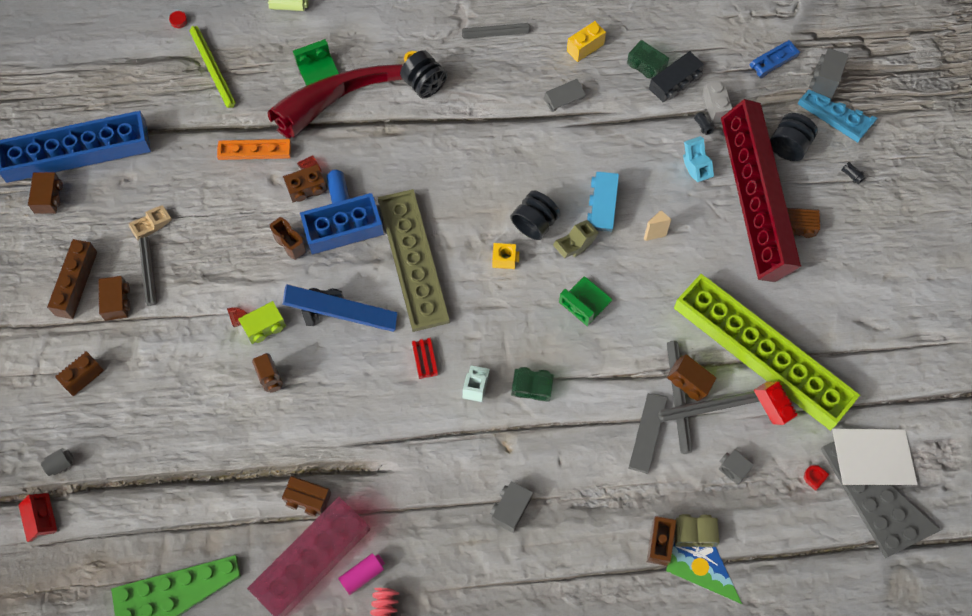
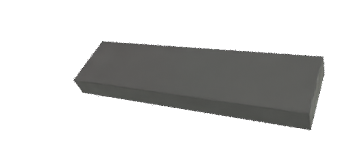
[628,393,667,474]

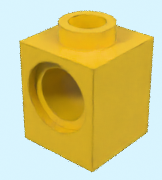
[492,243,519,269]

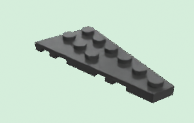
[821,442,941,558]

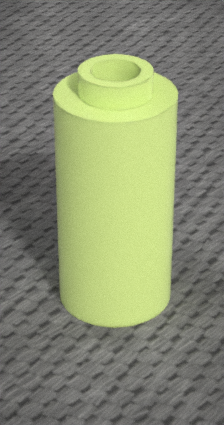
[268,0,308,11]

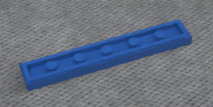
[282,284,397,332]

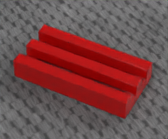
[412,338,438,379]

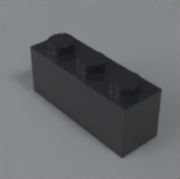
[649,51,704,102]

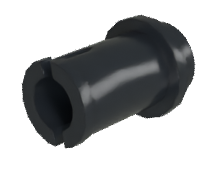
[694,112,714,135]
[841,162,866,184]

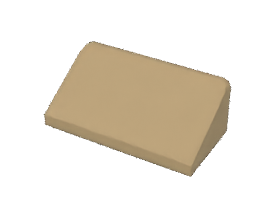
[644,210,671,241]

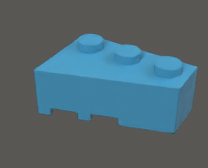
[587,171,619,232]

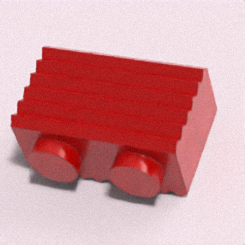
[754,381,798,425]

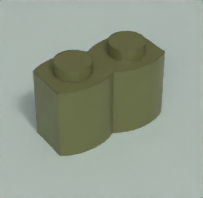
[674,514,719,547]

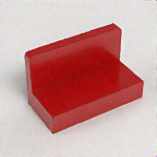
[19,493,57,542]

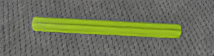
[189,26,236,108]

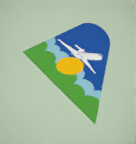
[666,542,742,604]

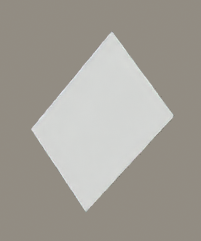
[832,429,917,485]

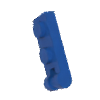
[749,40,800,78]

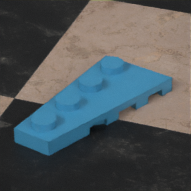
[798,90,877,143]

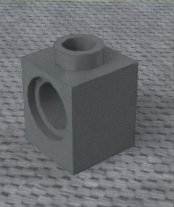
[719,449,754,485]

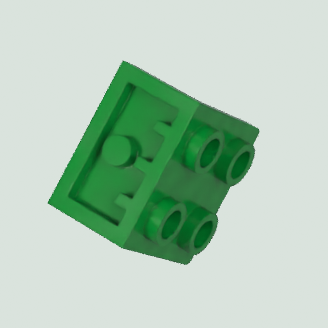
[293,39,339,86]
[559,276,612,327]

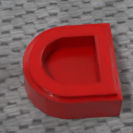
[804,465,830,491]

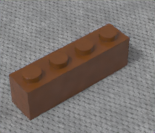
[47,239,97,319]

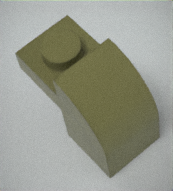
[553,220,599,259]

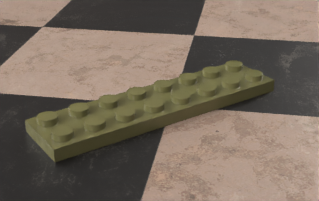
[378,189,450,332]

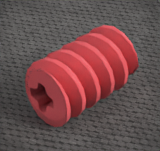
[370,588,400,616]

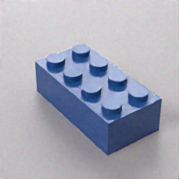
[300,193,384,255]

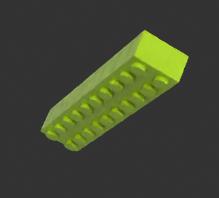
[674,274,860,431]

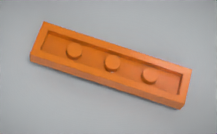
[217,139,291,160]

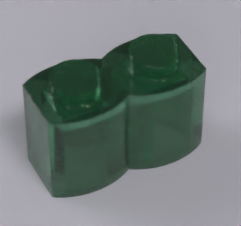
[511,367,554,402]

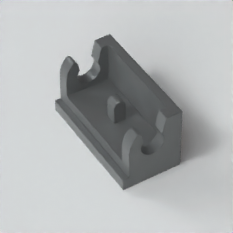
[543,79,586,112]

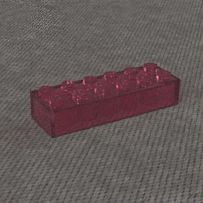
[247,497,370,616]

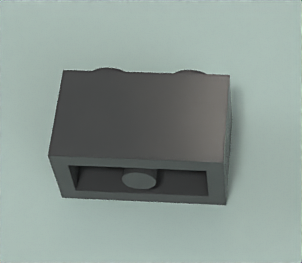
[490,481,533,533]

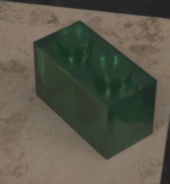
[627,40,669,79]

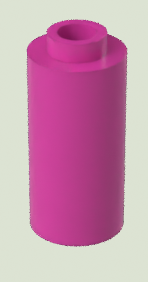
[338,553,385,595]

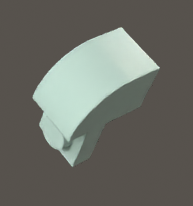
[462,365,490,402]

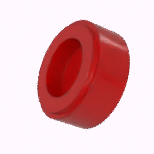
[169,11,187,28]

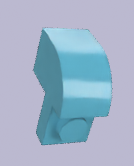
[683,136,714,182]

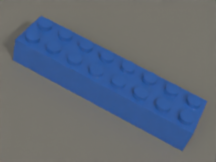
[0,111,151,183]

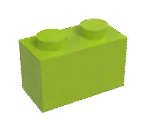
[238,301,286,344]

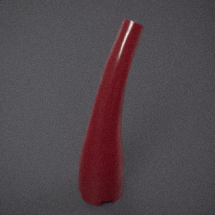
[267,64,403,139]

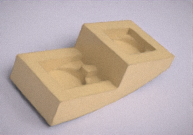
[129,205,171,241]

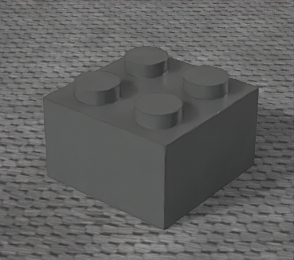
[809,48,849,101]

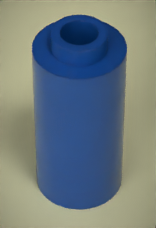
[326,170,350,204]

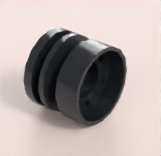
[400,50,448,99]
[770,112,818,161]
[510,190,560,240]

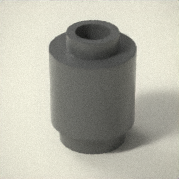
[41,448,74,476]

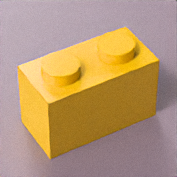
[567,21,606,62]

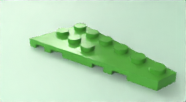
[111,555,241,616]

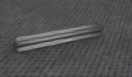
[462,23,530,39]
[139,237,157,306]

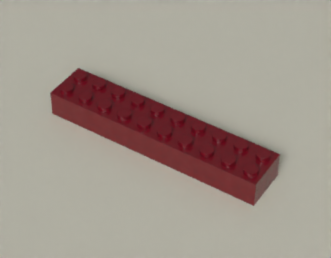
[721,99,801,282]

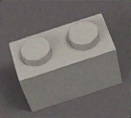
[702,80,732,124]

